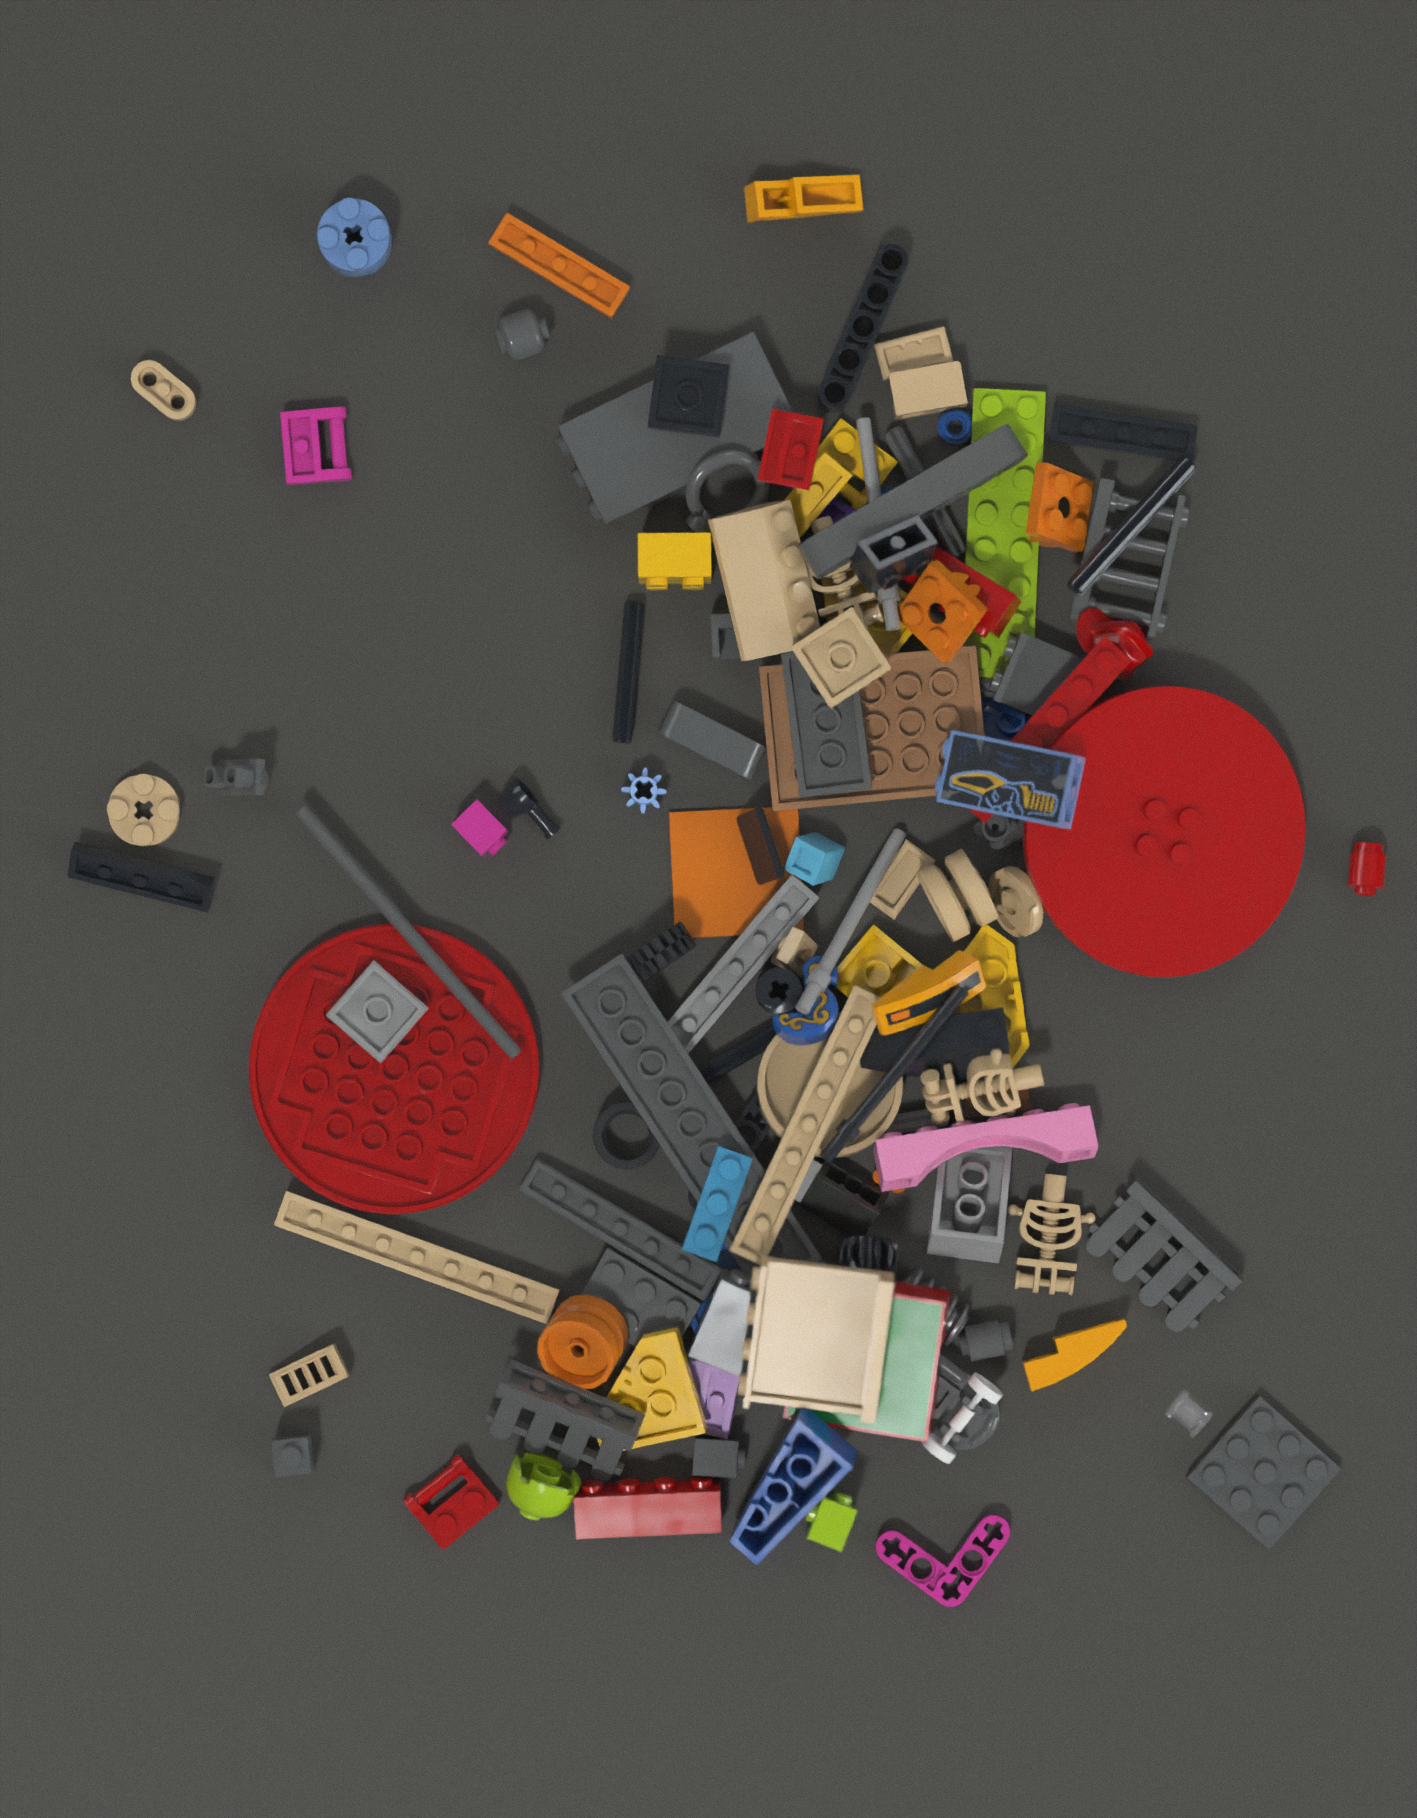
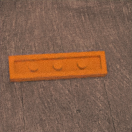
[488,212,630,319]

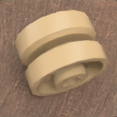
[916,849,999,942]

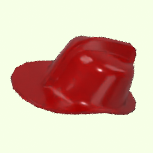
[1076,608,1153,680]

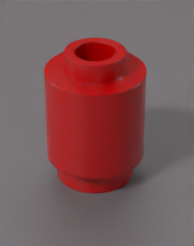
[1347,842,1386,896]

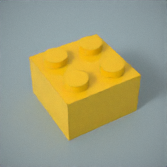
[638,533,711,591]

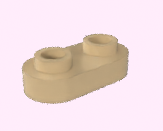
[131,360,196,421]

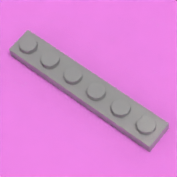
[667,874,820,1054]

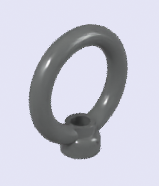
[685,450,770,533]

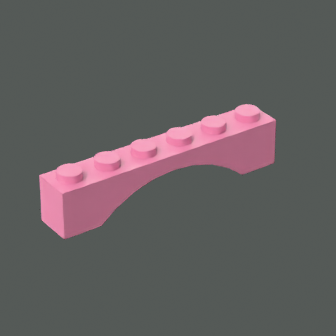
[873,1103,1099,1192]

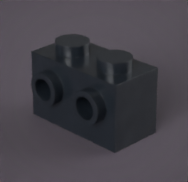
[850,515,938,594]

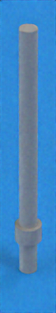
[856,417,901,631]
[795,828,906,1014]

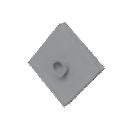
[326,960,429,1063]

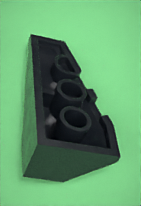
[859,1007,1009,1085]

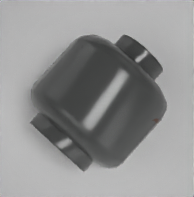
[495,309,550,361]

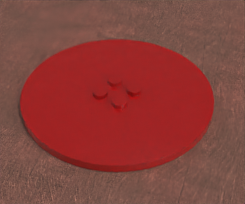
[1023,686,1306,977]
[249,924,540,1214]

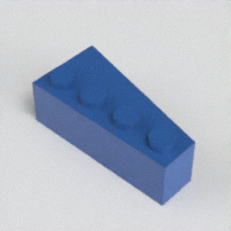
[729,1408,858,1565]

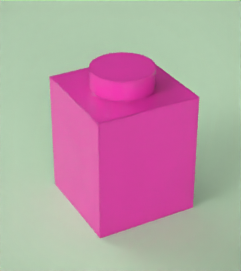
[451,800,508,857]

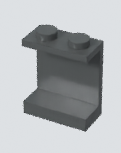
[988,631,1084,716]

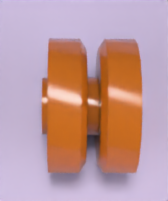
[537,1294,629,1389]

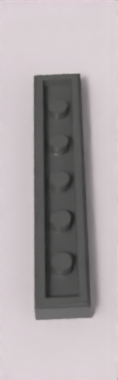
[518,1159,723,1301]

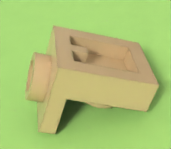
[771,927,818,978]

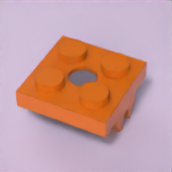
[1026,462,1094,552]
[898,560,988,664]

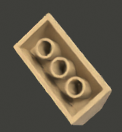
[708,500,820,661]

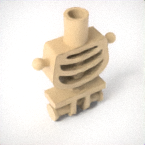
[804,516,885,629]
[920,1049,1044,1125]
[1008,1174,1096,1295]

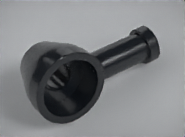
[498,777,561,840]

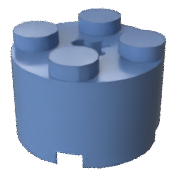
[317,198,392,277]

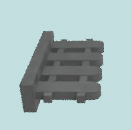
[1086,1176,1243,1332]
[485,1359,646,1481]

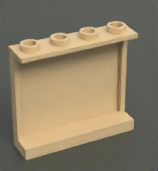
[737,1256,894,1424]

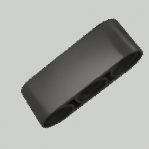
[657,701,767,781]

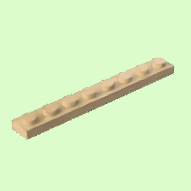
[729,985,881,1265]
[274,1191,560,1324]

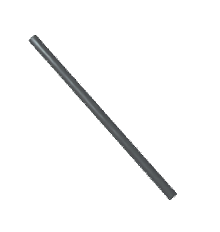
[295,806,522,1060]

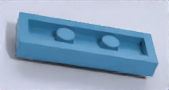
[682,1146,753,1262]

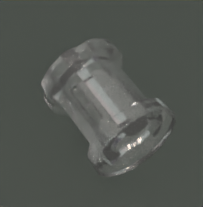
[1165,1390,1213,1438]

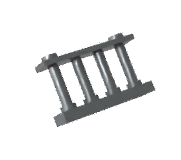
[1067,478,1190,641]

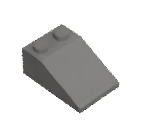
[927,1146,1013,1263]

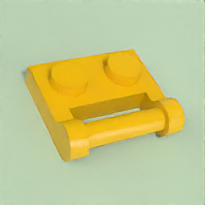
[815,418,898,510]

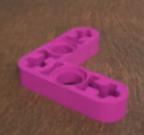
[875,1514,1010,1607]

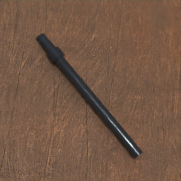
[819,984,969,1164]

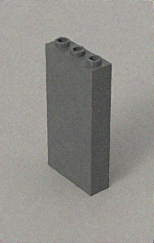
[555,331,793,528]

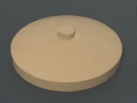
[757,1012,903,1158]

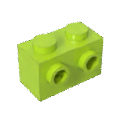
[805,1489,858,1552]

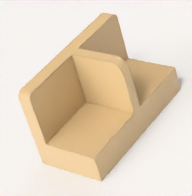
[889,361,968,420]

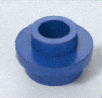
[937,408,972,445]

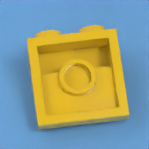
[837,924,923,998]

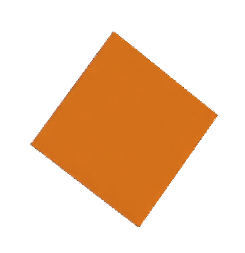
[669,807,804,938]

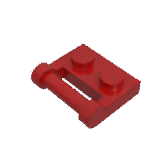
[402,1453,500,1550]

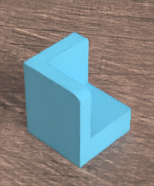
[784,832,846,885]

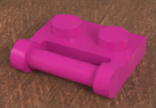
[280,407,352,485]

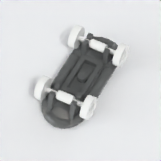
[921,1352,1003,1464]

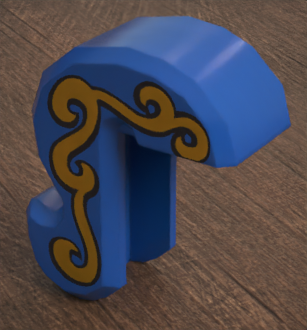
[773,956,839,1045]

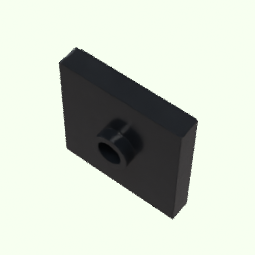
[647,355,729,438]

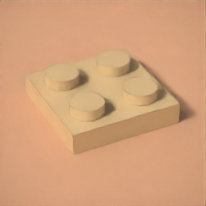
[791,607,892,709]

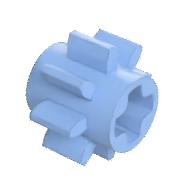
[621,768,667,814]

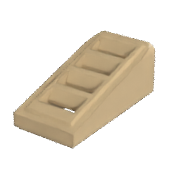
[268,1343,350,1407]

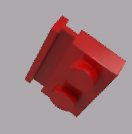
[757,409,824,491]

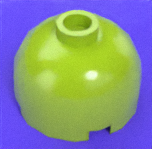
[506,1452,581,1520]

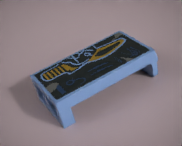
[935,730,1086,830]

